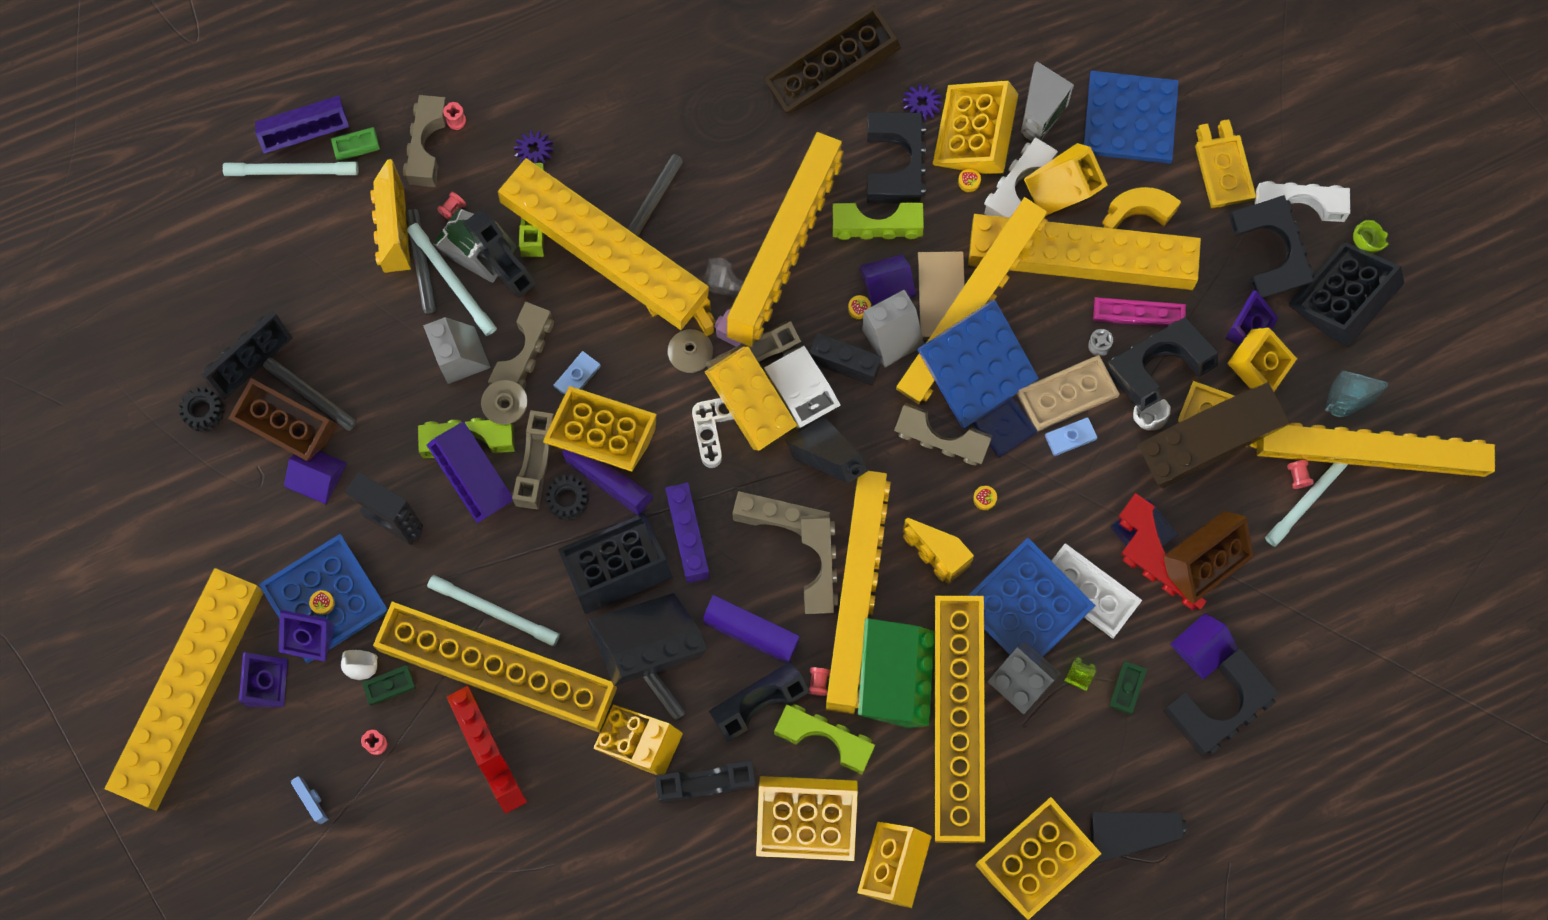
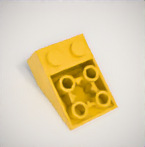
[1024,143,1107,215]
[903,518,974,584]
[593,705,683,775]

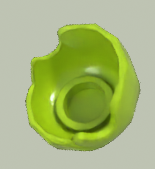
[1353,220,1389,254]

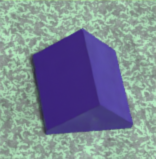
[859,254,916,306]
[1225,290,1278,346]
[284,451,347,504]
[279,610,335,662]
[1170,613,1238,680]
[239,652,288,707]

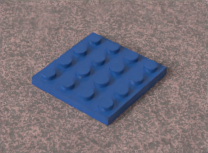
[1083,71,1179,164]
[917,300,1039,428]
[259,534,388,664]
[968,538,1096,657]

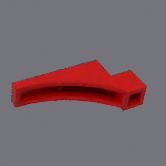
[1118,493,1207,611]
[447,686,527,814]

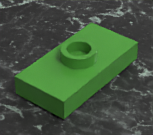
[331,127,380,161]

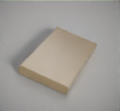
[918,252,965,340]
[1017,355,1120,432]

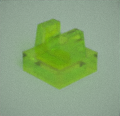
[1064,657,1096,691]

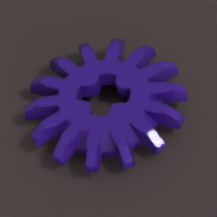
[902,84,942,121]
[514,131,554,165]

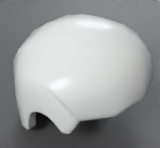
[1133,399,1171,431]
[341,650,378,680]

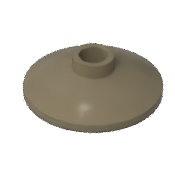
[668,329,713,373]
[481,380,528,425]

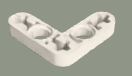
[692,398,734,468]

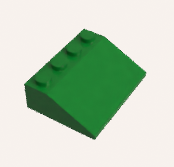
[858,618,935,728]

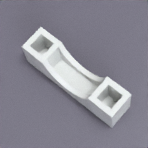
[984,137,1058,218]
[1255,181,1350,222]

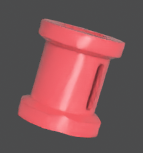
[443,102,466,130]
[437,192,467,220]
[1287,460,1314,489]
[808,667,830,696]
[361,730,387,755]

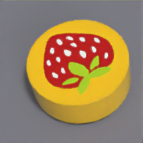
[958,169,981,192]
[848,295,871,319]
[973,486,997,510]
[309,590,335,615]

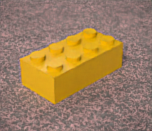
[705,347,797,451]

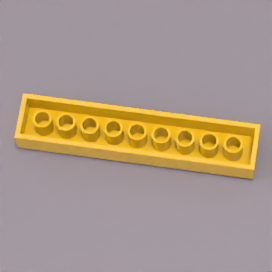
[727,132,844,347]
[498,158,709,330]
[968,214,1201,290]
[826,471,891,715]
[104,568,263,811]
[935,596,985,843]
[373,602,617,733]

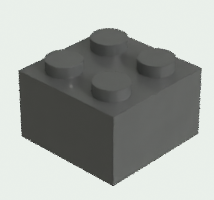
[987,641,1061,714]

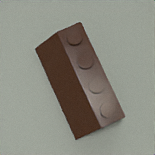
[229,378,338,462]
[1164,511,1254,603]

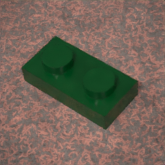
[1108,661,1147,715]
[362,665,416,706]

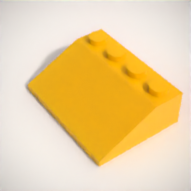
[933,81,1018,174]
[371,159,411,273]
[543,386,656,471]
[756,776,858,861]
[975,797,1101,920]

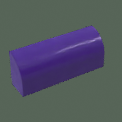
[255,95,349,153]
[427,421,513,523]
[562,449,653,516]
[703,595,800,663]

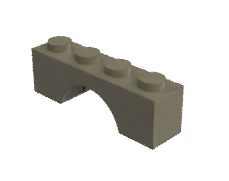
[403,95,448,187]
[488,302,554,389]
[706,321,801,369]
[894,403,993,466]
[512,410,554,510]
[733,491,830,536]
[801,515,838,614]

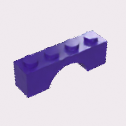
[665,483,710,583]

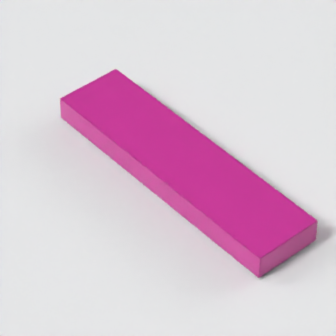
[1093,297,1186,327]

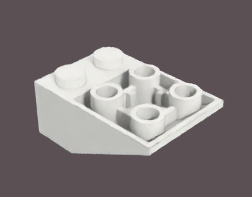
[764,346,840,428]

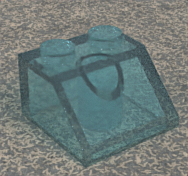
[1325,370,1388,417]

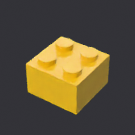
[1227,328,1297,391]

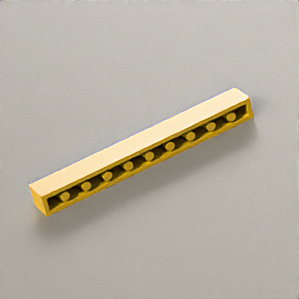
[896,197,1048,405]
[1257,423,1495,477]

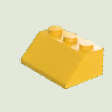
[857,822,932,908]

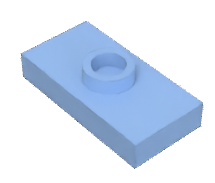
[553,351,601,395]
[1045,417,1097,456]
[291,776,328,824]

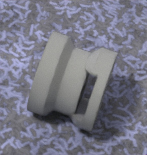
[1088,329,1113,356]

